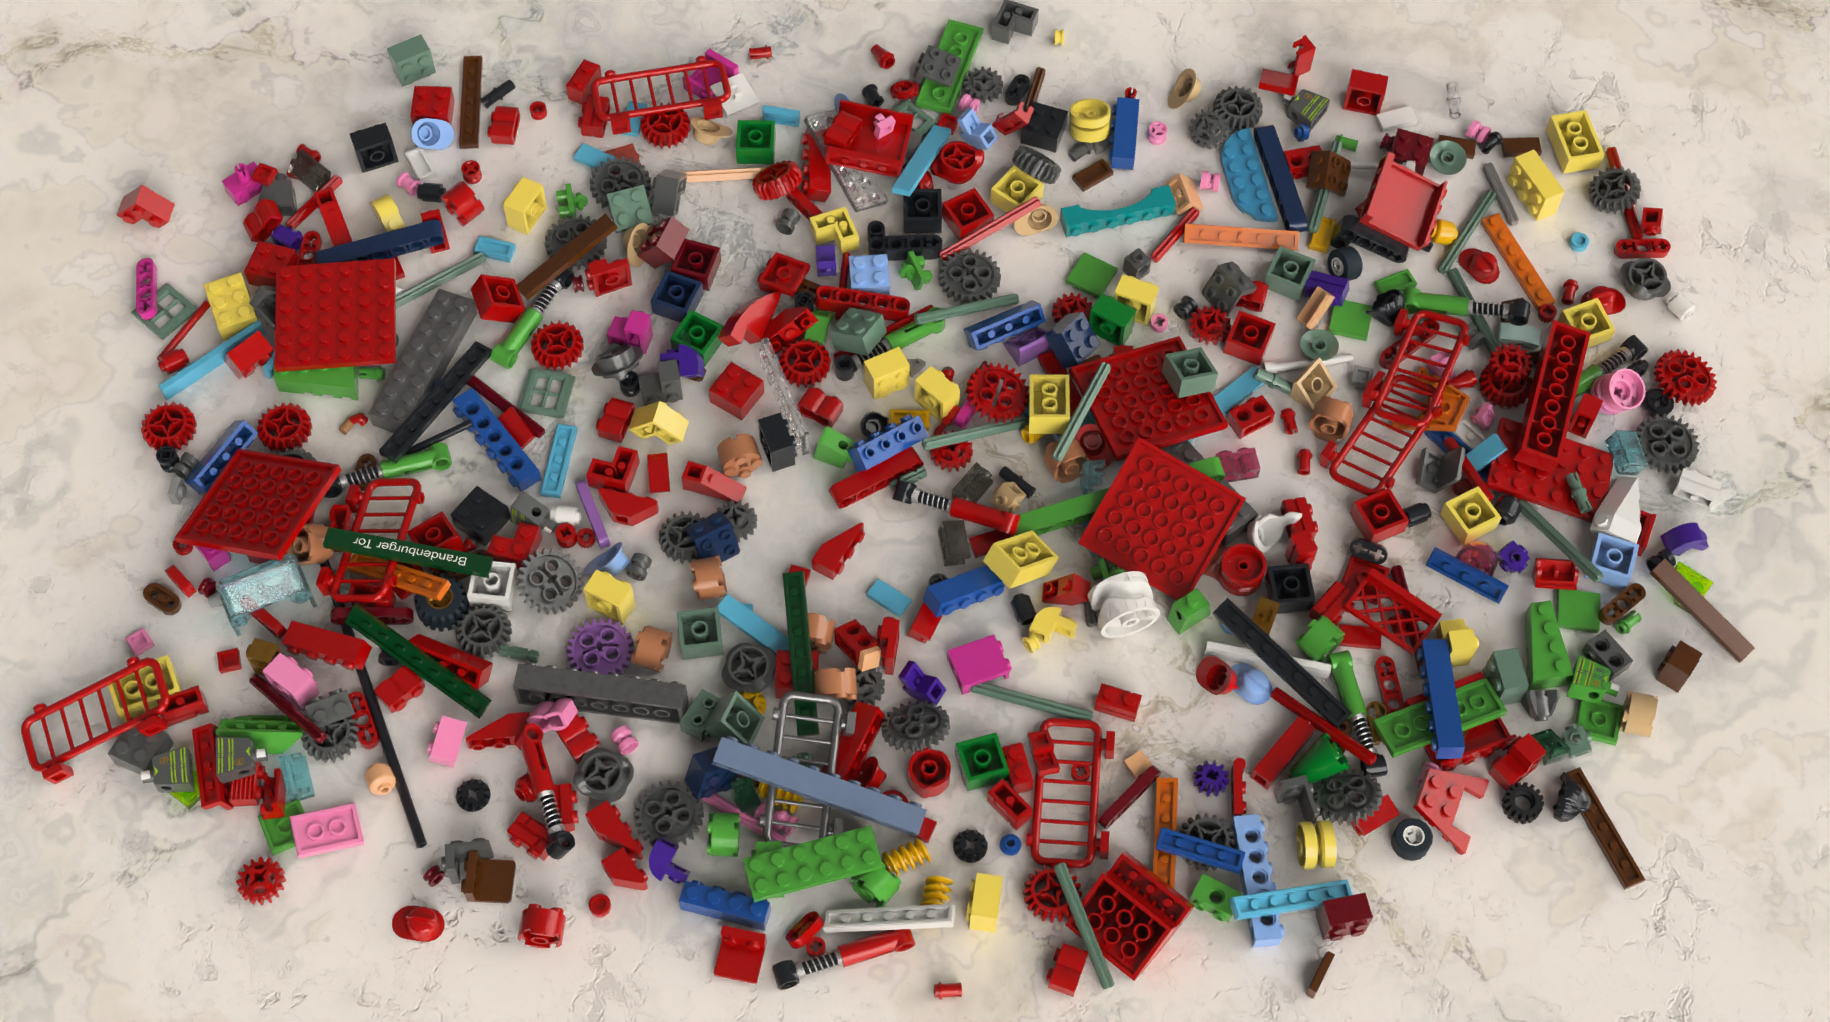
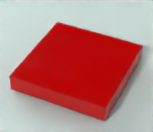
[1258,68,1299,96]
[1341,555,1390,606]

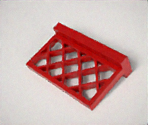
[1343,567,1442,656]

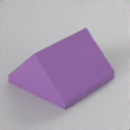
[1003,327,1052,367]

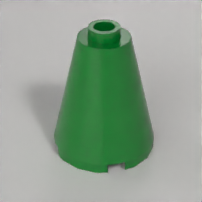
[1289,732,1351,784]

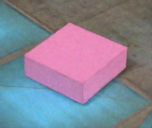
[125,628,155,657]

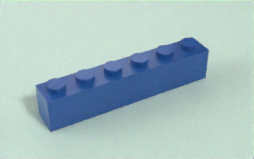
[1417,639,1465,759]

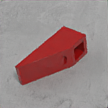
[313,187,353,247]
[681,461,747,504]
[812,523,865,580]
[466,712,530,750]
[585,801,644,860]

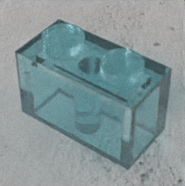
[1605,430,1648,475]

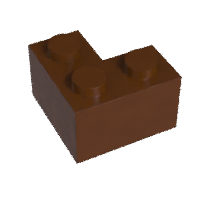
[1656,640,1703,693]

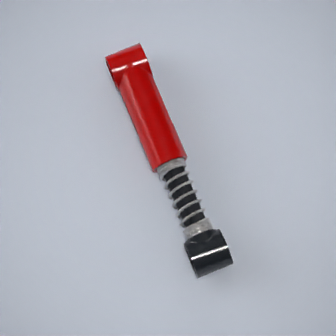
[892,480,1021,535]
[515,723,575,860]
[772,929,916,990]

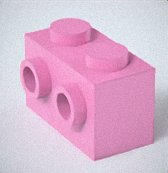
[426,716,467,768]

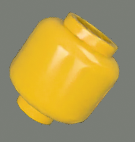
[1430,219,1458,246]

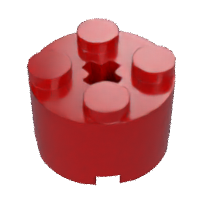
[440,181,485,227]
[908,748,951,798]
[517,904,566,948]

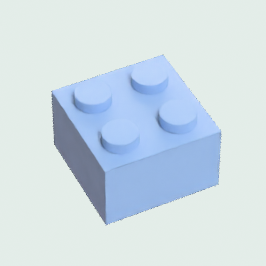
[849,254,890,295]
[1584,532,1639,590]

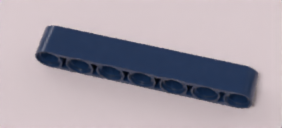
[1254,125,1308,232]
[314,220,445,264]

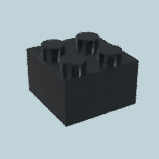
[1021,101,1068,153]
[349,122,399,173]
[903,189,942,233]
[758,412,797,472]
[450,486,511,547]
[1264,563,1316,614]

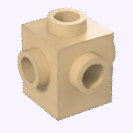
[990,482,1027,513]

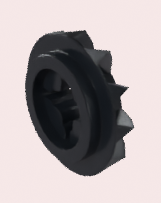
[1626,360,1649,377]
[1641,389,1674,417]
[455,778,491,812]
[953,829,988,863]

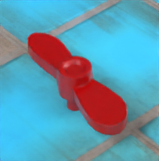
[934,406,960,436]

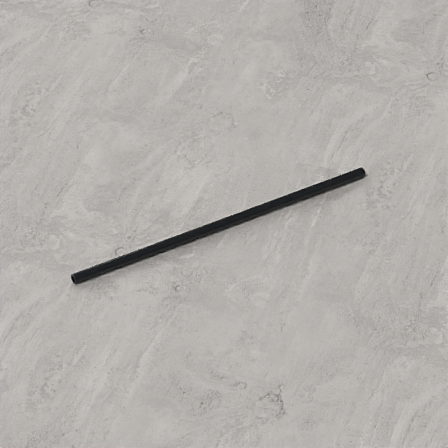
[319,559,427,848]

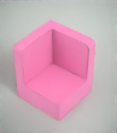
[1426,352,1455,380]

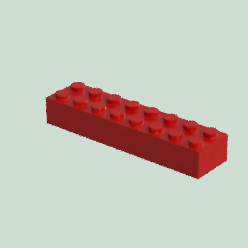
[1513,320,1591,473]

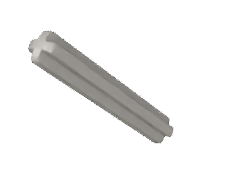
[1483,162,1519,226]

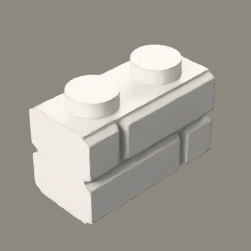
[1672,468,1723,509]

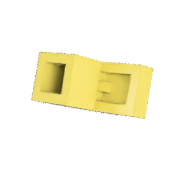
[369,194,406,232]
[1029,607,1078,644]

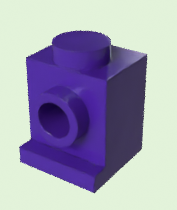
[271,224,303,252]

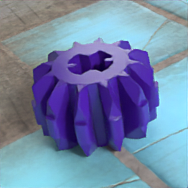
[1193,760,1230,797]

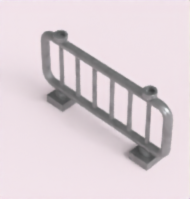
[759,691,856,848]

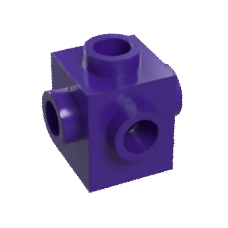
[1494,540,1530,574]

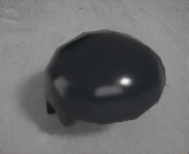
[860,411,889,439]

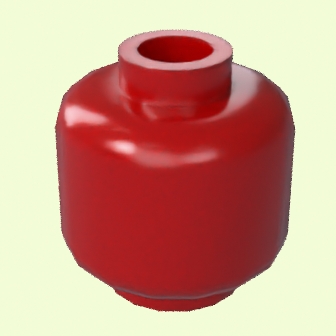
[514,772,538,803]

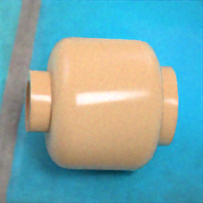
[364,763,396,795]

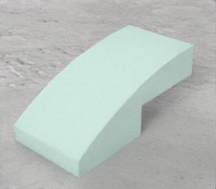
[1498,322,1540,349]

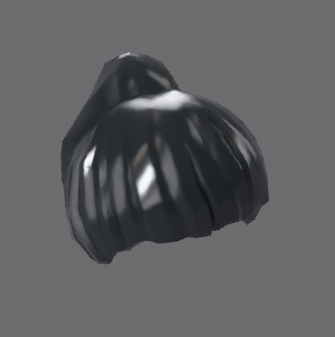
[1366,289,1405,326]
[1553,772,1591,822]

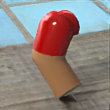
[339,412,368,435]

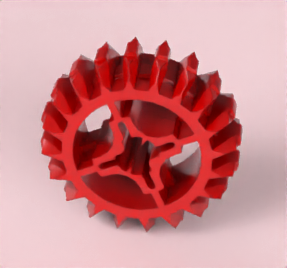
[640,102,690,149]
[752,160,803,201]
[531,320,584,371]
[778,338,831,388]
[1478,365,1532,409]
[141,401,197,451]
[257,402,312,453]
[1023,863,1082,923]

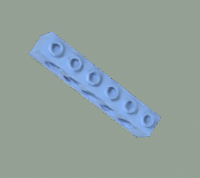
[1231,814,1284,948]

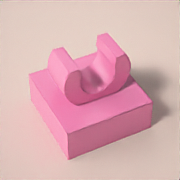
[873,113,896,139]
[1470,402,1496,431]

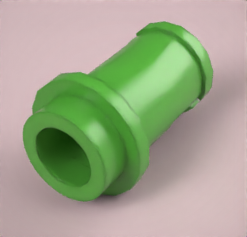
[1335,134,1358,152]
[359,366,385,382]
[1615,610,1642,634]

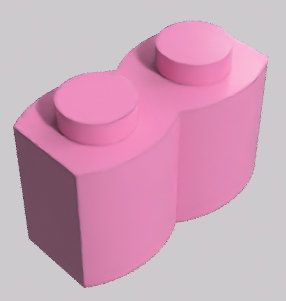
[526,698,578,733]

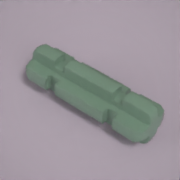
[890,466,927,492]
[499,644,540,663]

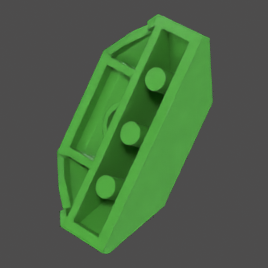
[216,715,304,754]

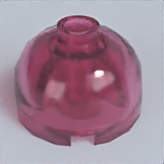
[1456,541,1498,576]

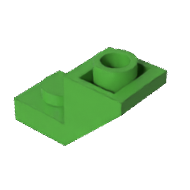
[804,309,834,346]

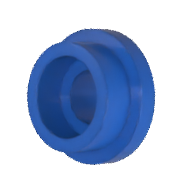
[1294,123,1310,142]
[1000,834,1021,856]

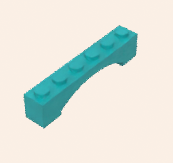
[1060,185,1176,237]

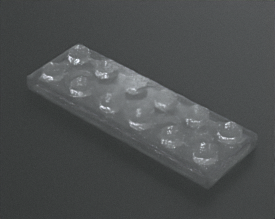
[804,109,889,213]
[759,338,810,455]

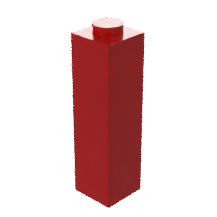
[1251,716,1316,790]

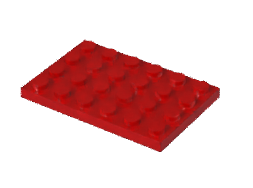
[1485,417,1615,523]

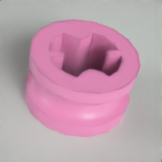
[1150,314,1168,333]

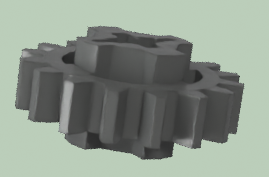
[963,66,1003,103]
[1189,108,1230,149]
[717,500,757,543]
[843,666,885,706]

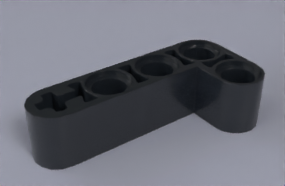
[1330,215,1409,263]
[867,220,943,261]

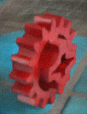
[1052,292,1092,323]
[1188,305,1231,345]
[1488,343,1533,384]
[930,430,973,472]
[236,857,286,905]

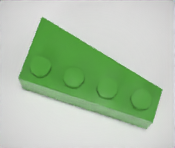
[274,366,359,400]
[1525,600,1574,691]

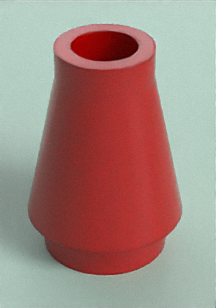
[871,44,895,69]
[1447,369,1477,390]

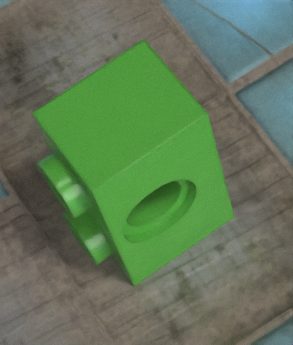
[1190,873,1242,923]

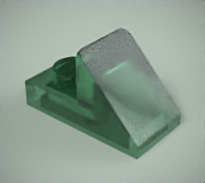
[1531,728,1571,766]
[730,777,761,813]

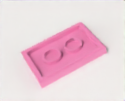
[289,803,364,859]

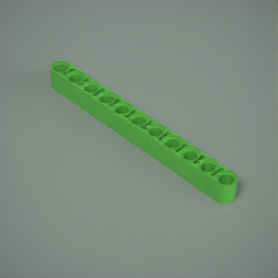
[1012,457,1225,537]

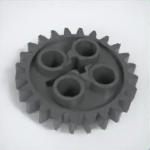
[590,156,651,212]
[545,214,607,271]
[939,248,1001,304]
[1633,414,1700,474]
[516,548,584,615]
[881,700,950,753]
[1313,769,1383,825]
[633,780,704,846]

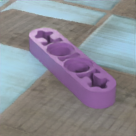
[575,479,611,549]

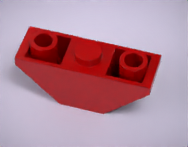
[761,307,819,356]
[598,487,659,526]

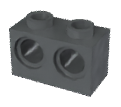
[1582,629,1634,682]

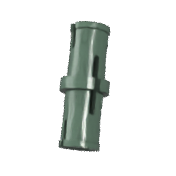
[1253,367,1293,395]
[1565,472,1593,514]

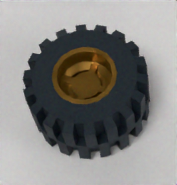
[414,574,469,632]

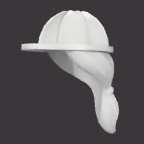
[1246,512,1302,553]

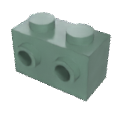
[679,689,720,742]

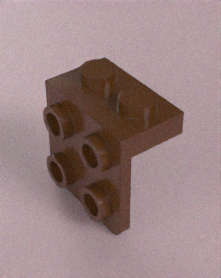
[1306,150,1351,197]
[461,851,516,904]

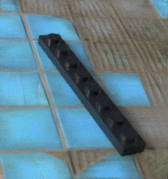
[379,341,492,463]
[1213,598,1352,728]

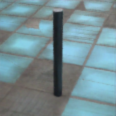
[403,419,474,456]

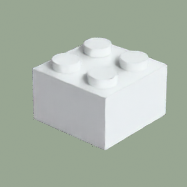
[467,561,519,611]

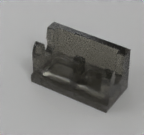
[288,149,331,192]
[952,462,993,503]
[938,520,971,567]

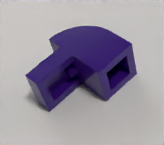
[815,245,837,277]
[660,344,705,378]
[1660,522,1709,556]
[898,660,946,706]
[649,837,691,884]

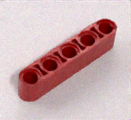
[815,285,910,322]
[828,447,924,509]

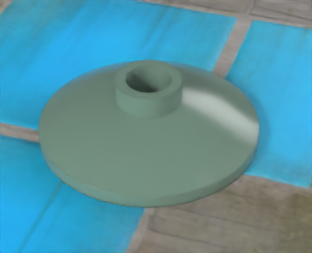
[1429,140,1467,175]
[1300,329,1339,361]

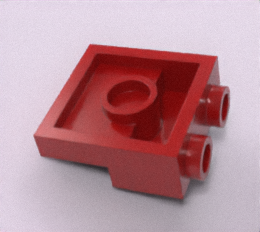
[757,252,810,297]
[584,258,632,297]
[877,616,900,675]

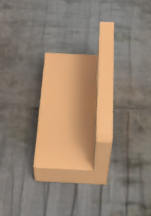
[1165,173,1204,215]
[1296,286,1335,329]

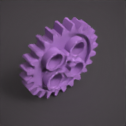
[566,617,635,675]

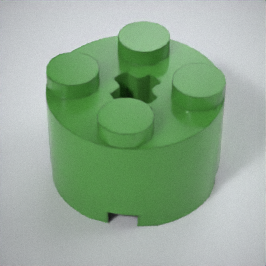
[1295,615,1345,662]
[707,812,740,857]
[849,862,902,908]

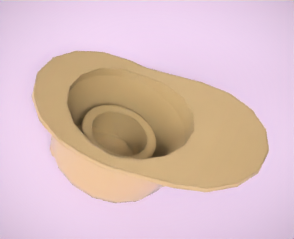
[1168,68,1201,109]
[690,117,733,145]
[1014,203,1058,236]
[622,223,650,267]

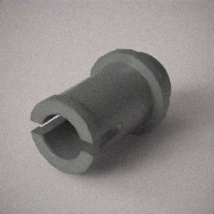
[1068,142,1093,162]

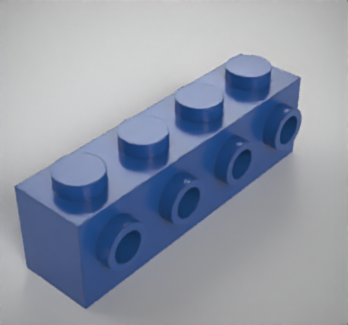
[1108,97,1140,170]
[963,300,1046,351]
[847,414,929,472]
[184,420,258,494]
[923,565,1005,618]
[679,880,771,931]

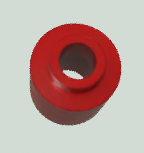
[158,349,190,375]

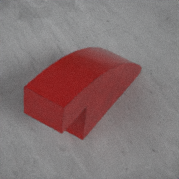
[718,292,781,347]

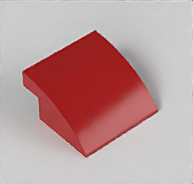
[1065,851,1195,981]

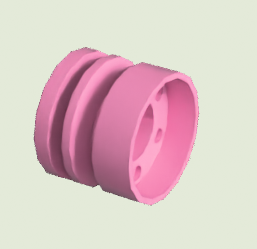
[1591,368,1645,415]

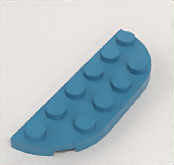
[1221,128,1278,222]

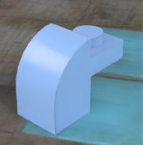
[957,108,998,150]

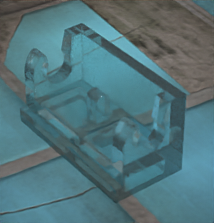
[1080,460,1106,495]
[279,753,315,802]

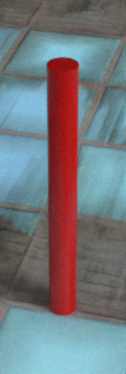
[835,252,850,321]
[157,301,210,362]

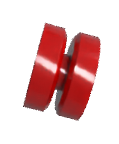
[1218,544,1267,596]

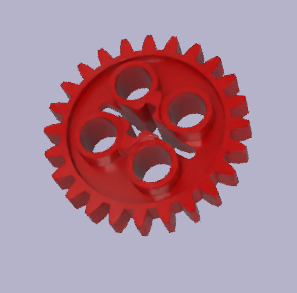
[1653,349,1717,407]
[965,363,1029,423]

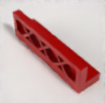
[192,723,234,810]

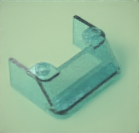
[215,554,317,637]

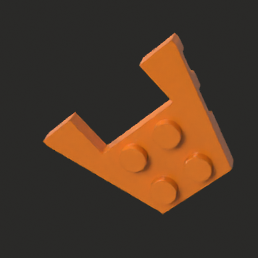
[1392,366,1470,432]

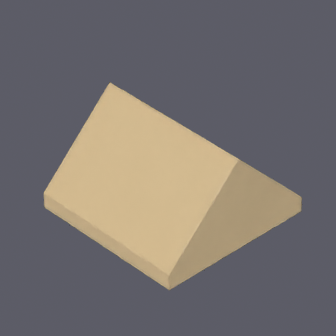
[1290,357,1338,412]

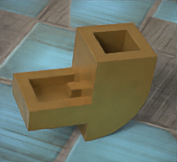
[1252,596,1280,636]

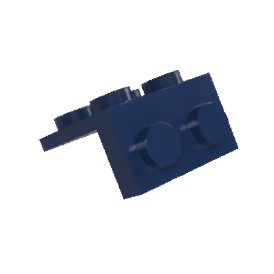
[685,510,740,562]

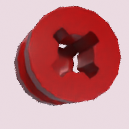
[461,160,482,184]
[555,523,577,549]

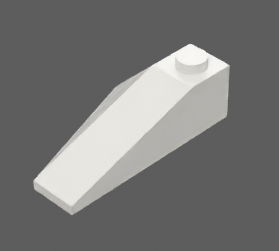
[1589,477,1641,544]

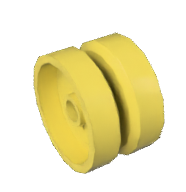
[1069,99,1111,143]
[1296,820,1336,870]

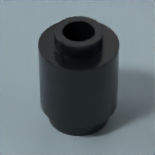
[417,182,446,203]
[1403,503,1432,528]
[1010,593,1036,626]

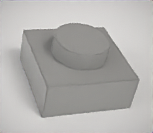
[1351,365,1374,388]
[167,477,187,505]

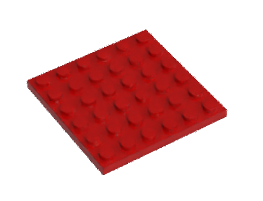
[274,258,396,372]
[1070,336,1228,461]
[1078,437,1246,601]
[175,449,342,561]

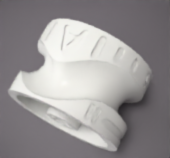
[1088,571,1160,638]

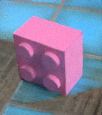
[263,653,320,712]

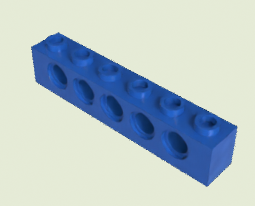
[452,388,541,491]

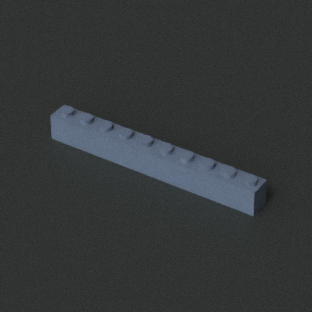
[711,735,927,837]

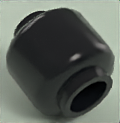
[1493,495,1522,526]

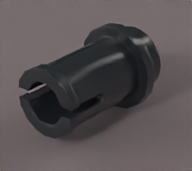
[1479,131,1502,154]

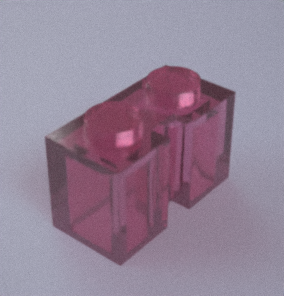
[1215,447,1260,482]

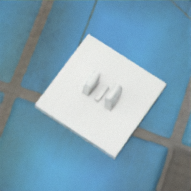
[710,73,760,117]

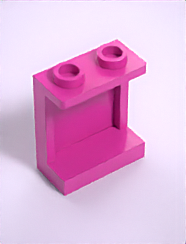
[682,48,739,99]
[947,635,1012,695]

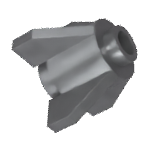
[1520,689,1559,722]

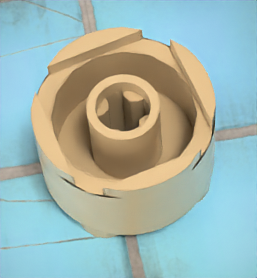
[1619,691,1658,738]

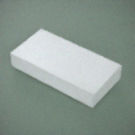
[1376,106,1418,132]
[404,147,437,183]

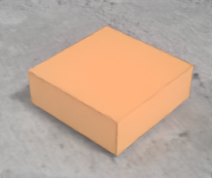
[857,646,882,672]
[1123,750,1152,780]

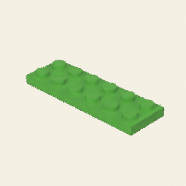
[916,19,984,115]
[1372,678,1507,758]
[743,825,883,902]

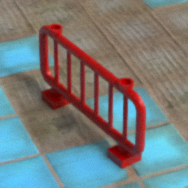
[591,56,731,135]
[1362,309,1471,428]
[1320,370,1444,496]
[315,478,425,602]
[21,657,170,784]
[1026,718,1115,868]

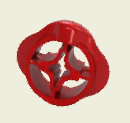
[931,141,984,184]

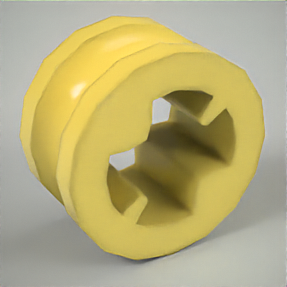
[1054,29,1064,46]
[1022,632,1041,654]

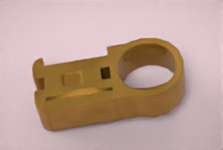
[1366,701,1387,745]

